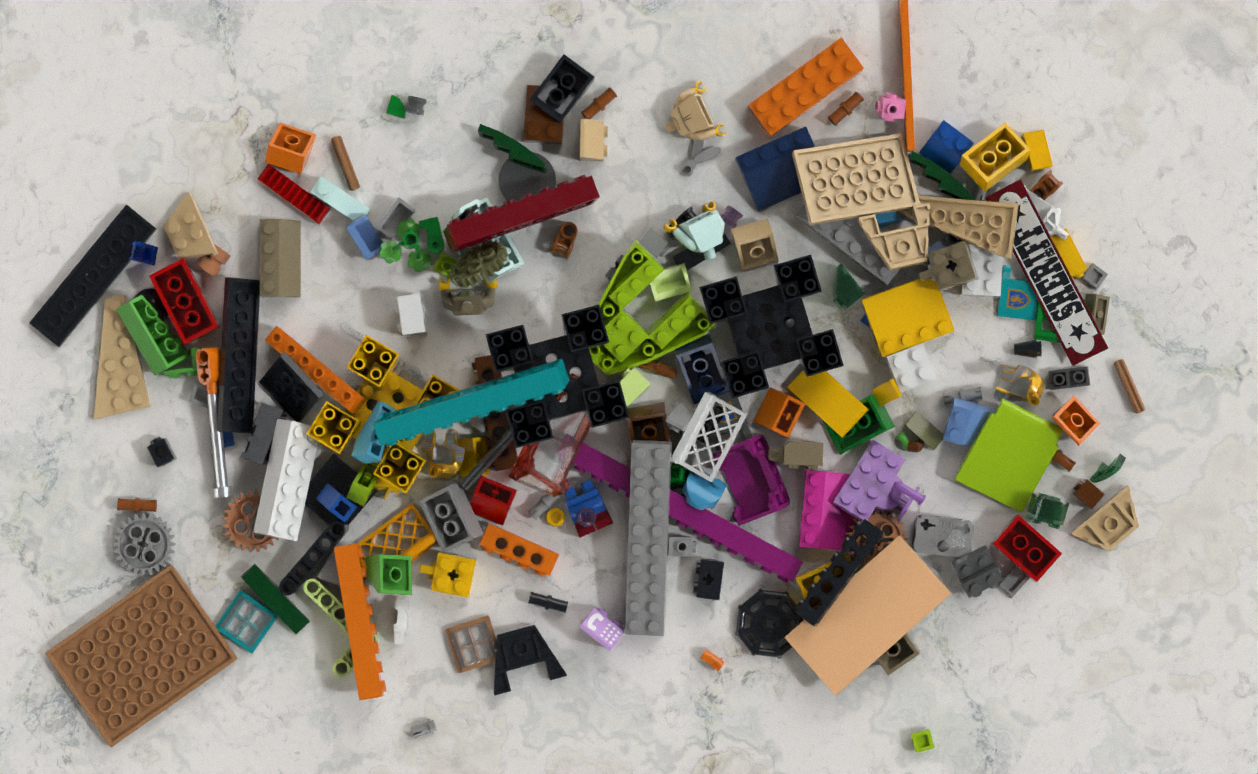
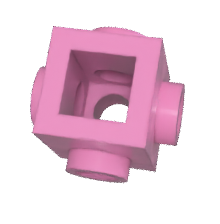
[875,93,906,121]

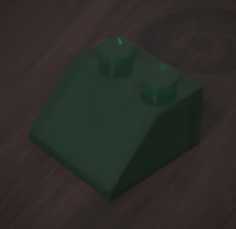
[833,264,865,310]

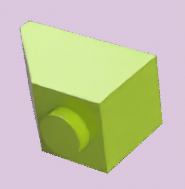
[346,463,379,506]

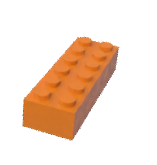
[748,37,864,138]

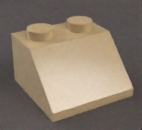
[580,119,608,161]
[731,218,779,271]

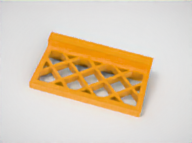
[358,503,438,571]

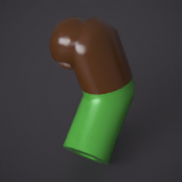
[896,432,924,453]

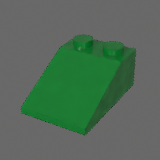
[823,394,895,455]

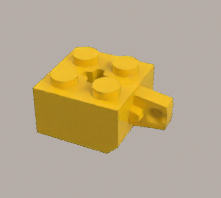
[420,552,477,598]

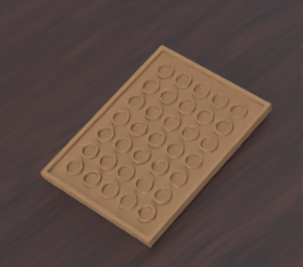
[45,564,238,747]

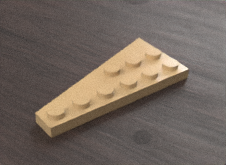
[901,195,1018,261]

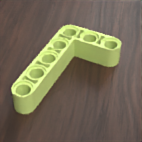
[303,578,378,677]

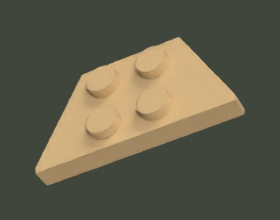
[164,192,218,259]
[1071,485,1139,551]

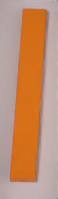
[899,0,915,152]

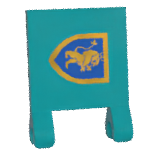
[997,265,1038,321]

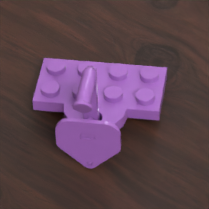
[833,440,926,522]

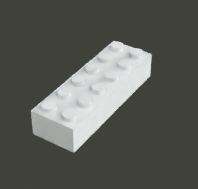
[253,419,318,541]

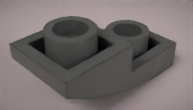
[1049,366,1090,390]

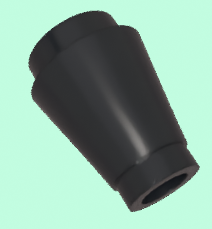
[1014,340,1042,358]

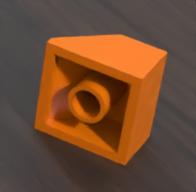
[265,123,316,174]
[1052,396,1100,446]

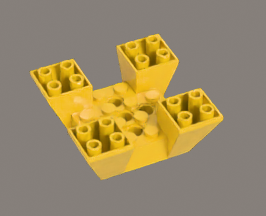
[307,334,460,494]

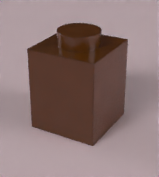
[1072,479,1105,509]

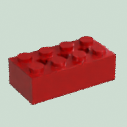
[149,258,221,345]

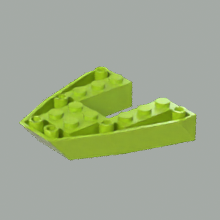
[590,238,716,376]

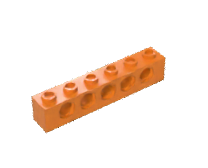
[265,325,366,415]

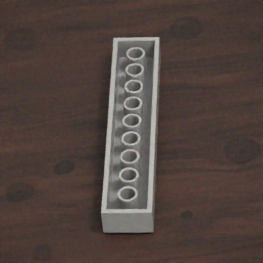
[625,440,672,636]

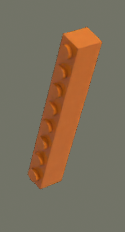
[334,543,386,701]

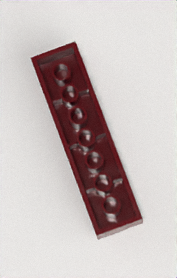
[443,175,600,253]

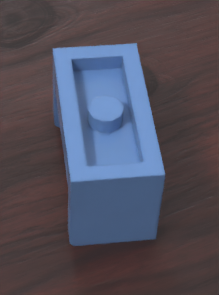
[346,214,383,260]

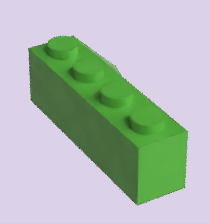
[116,295,191,375]

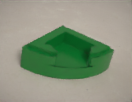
[386,95,406,119]

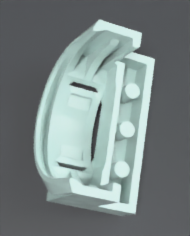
[451,197,525,284]

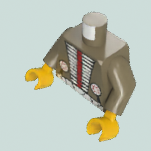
[439,277,498,316]

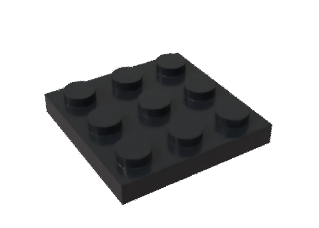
[259,352,324,422]
[305,454,378,533]

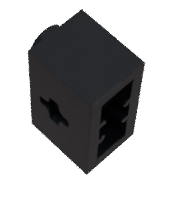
[693,559,724,600]

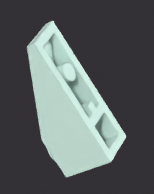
[311,176,371,221]

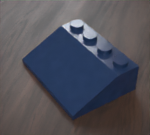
[735,126,815,212]

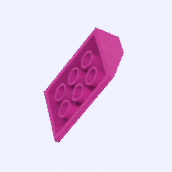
[798,470,859,550]

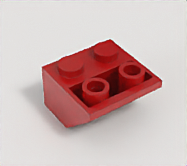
[470,476,517,525]

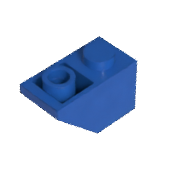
[316,483,358,522]

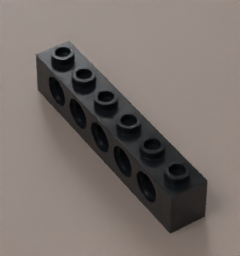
[795,519,885,627]

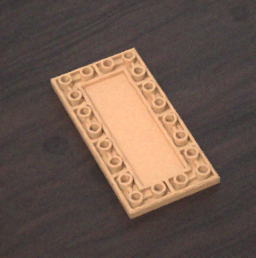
[784,535,952,696]

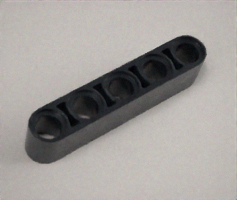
[279,519,349,596]

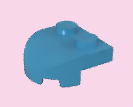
[681,467,727,510]

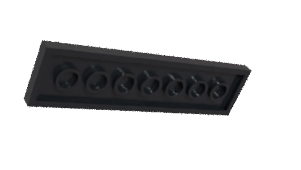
[29,204,157,347]
[217,277,260,433]

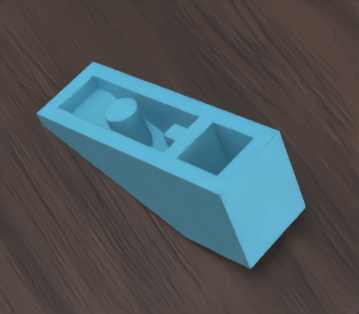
[352,401,395,464]

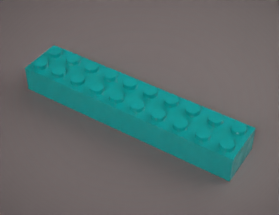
[373,359,570,447]

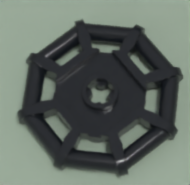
[735,588,803,659]

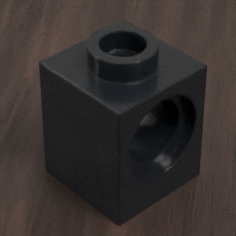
[147,437,177,468]

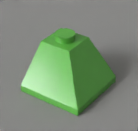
[366,554,412,595]

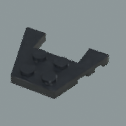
[493,625,567,696]

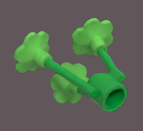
[379,218,431,272]

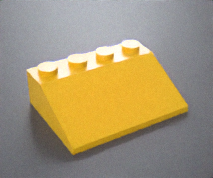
[861,278,954,357]

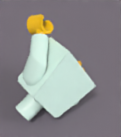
[663,201,725,260]

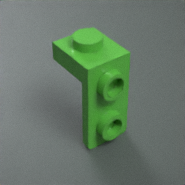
[163,347,201,379]

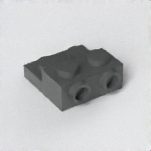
[952,545,1003,598]

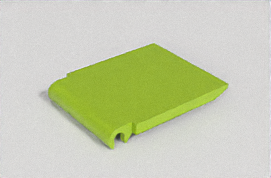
[955,398,1063,512]

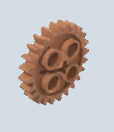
[222,490,279,552]
[846,509,908,568]

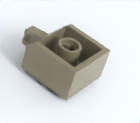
[919,241,979,291]
[768,442,823,470]

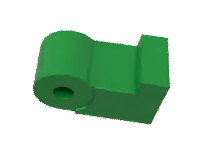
[419,217,444,254]

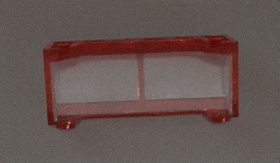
[508,373,591,497]

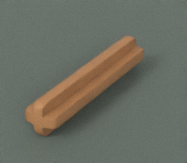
[331,136,360,191]
[1114,359,1145,413]

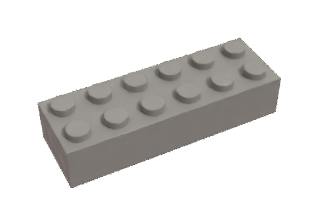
[795,204,900,286]

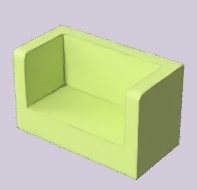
[650,263,692,301]

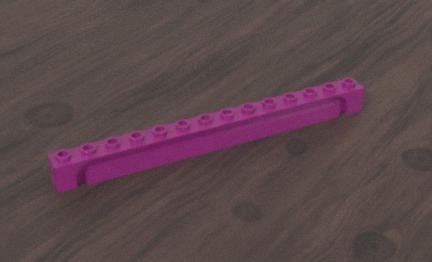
[556,434,803,583]

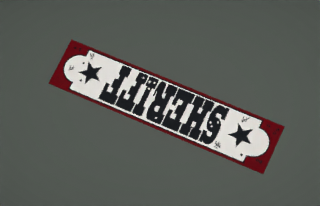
[985,179,1109,366]

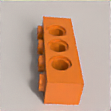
[479,523,559,577]

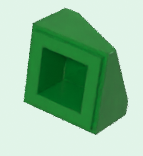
[670,464,689,489]

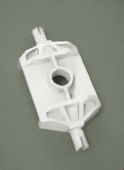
[994,185,1069,240]

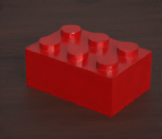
[991,515,1062,582]

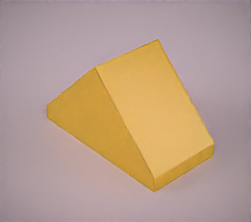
[872,379,902,407]

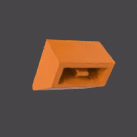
[753,387,805,438]

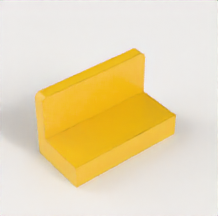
[1021,130,1053,172]
[458,437,490,477]

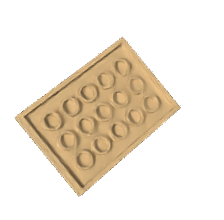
[792,133,920,225]

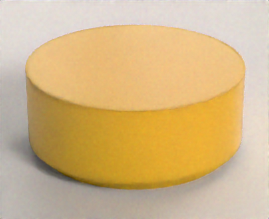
[546,508,565,527]

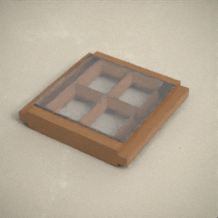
[445,615,497,673]

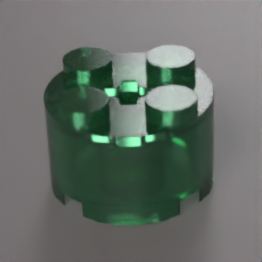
[1026,492,1070,529]

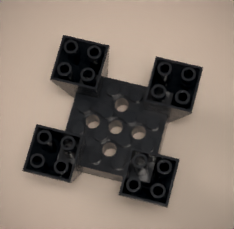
[699,255,844,399]
[485,305,630,448]

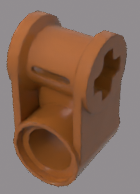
[1029,170,1063,200]
[550,222,578,260]

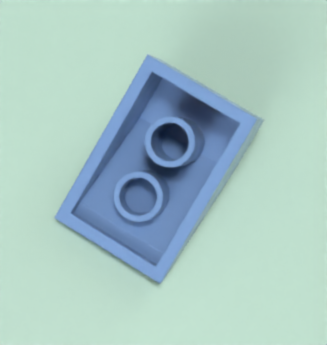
[943,397,995,446]

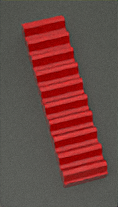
[257,164,331,224]

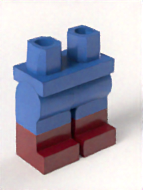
[564,480,613,538]

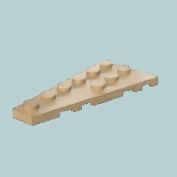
[94,294,151,419]

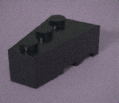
[241,403,287,465]

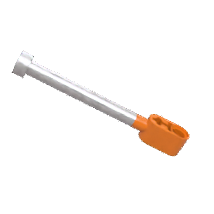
[196,347,233,498]

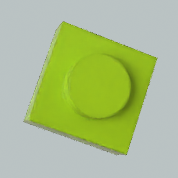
[911,729,935,753]

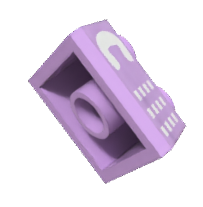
[580,607,624,651]

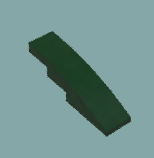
[478,124,547,173]
[908,151,975,200]
[241,564,310,634]

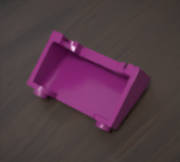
[712,434,790,526]

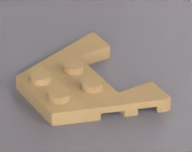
[857,203,930,271]

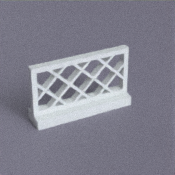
[671,392,748,482]

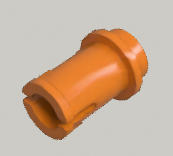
[700,648,725,671]

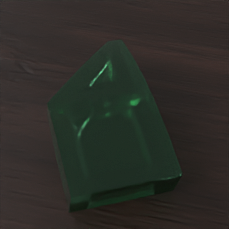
[1089,454,1126,483]

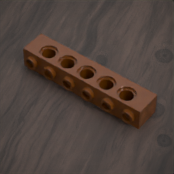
[472,355,520,471]

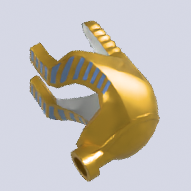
[993,365,1044,406]
[422,429,464,479]

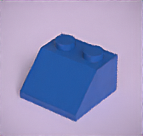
[919,120,974,174]

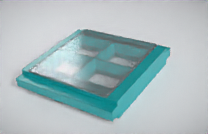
[216,590,278,654]

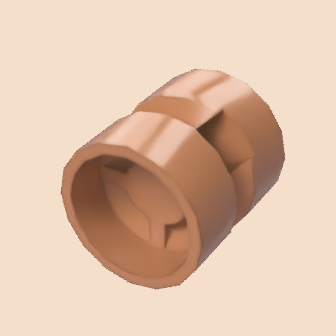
[195,244,231,277]

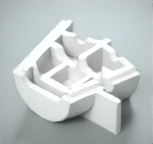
[393,599,409,645]

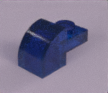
[128,241,158,266]

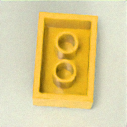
[960,122,1031,192]

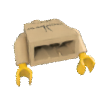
[666,81,726,140]

